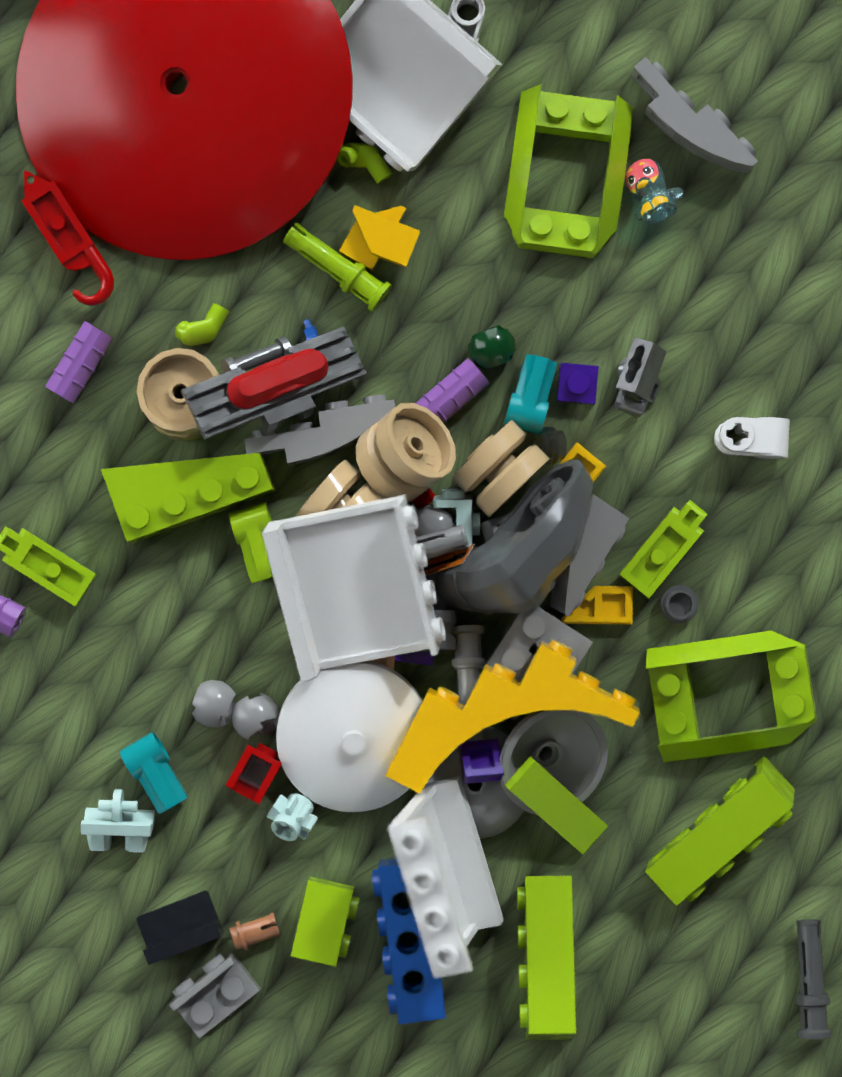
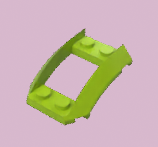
[503,84,633,258]
[646,630,817,762]

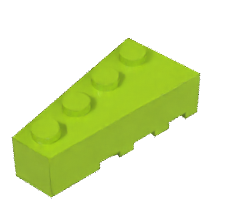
[101,453,275,543]
[645,756,795,906]
[517,876,576,1040]

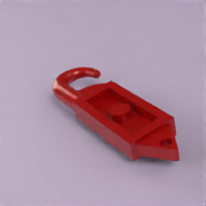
[21,170,114,306]

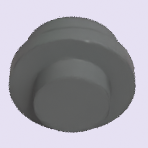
[660,585,699,623]

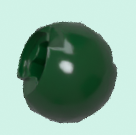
[468,325,516,370]

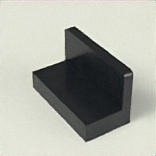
[137,890,224,965]

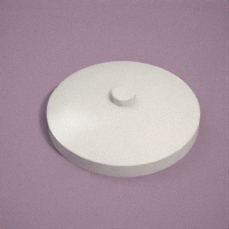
[276,661,422,812]

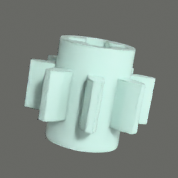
[267,793,318,841]

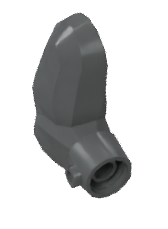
[437,459,594,615]

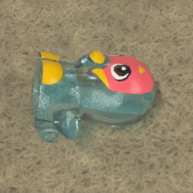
[625,159,684,224]

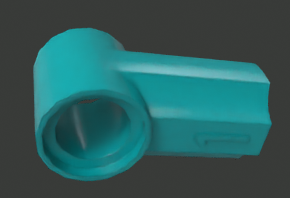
[503,354,557,435]
[119,731,189,814]

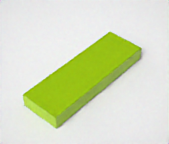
[505,756,608,854]

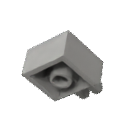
[486,606,593,720]

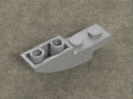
[631,57,758,173]
[244,394,395,466]

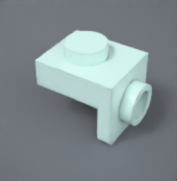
[433,489,480,546]

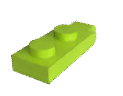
[618,500,707,599]
[0,526,98,607]

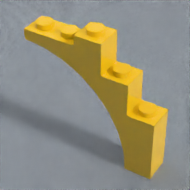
[385,639,640,794]

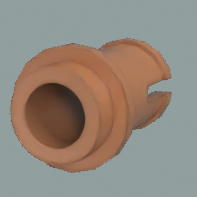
[229,913,281,951]

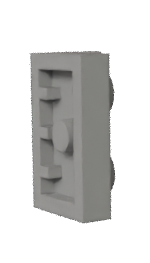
[169,952,261,1038]

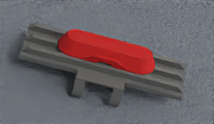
[181,326,367,440]

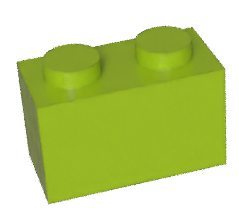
[291,876,360,967]

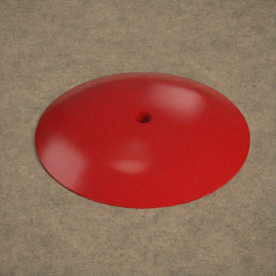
[16,0,353,260]

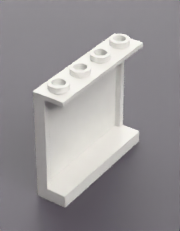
[340,0,503,172]
[262,495,446,681]
[388,776,504,978]

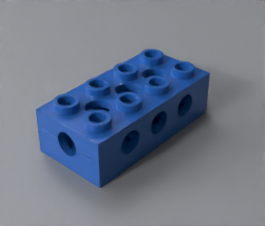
[372,857,446,1024]

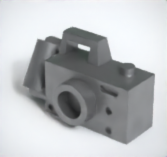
[615,337,667,418]

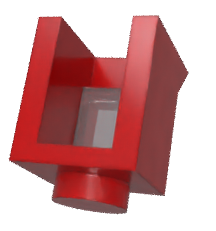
[225,743,282,805]

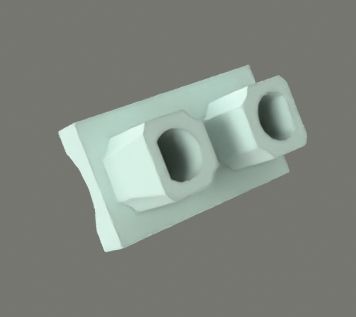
[81,789,155,852]

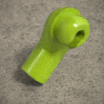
[337,142,393,184]
[175,303,230,346]

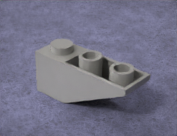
[550,494,630,617]

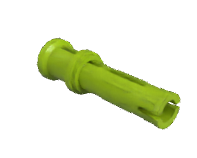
[283,223,392,313]

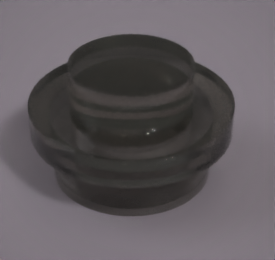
[535,427,567,465]

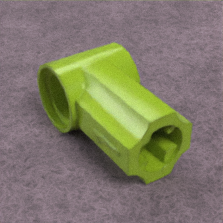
[228,502,274,583]

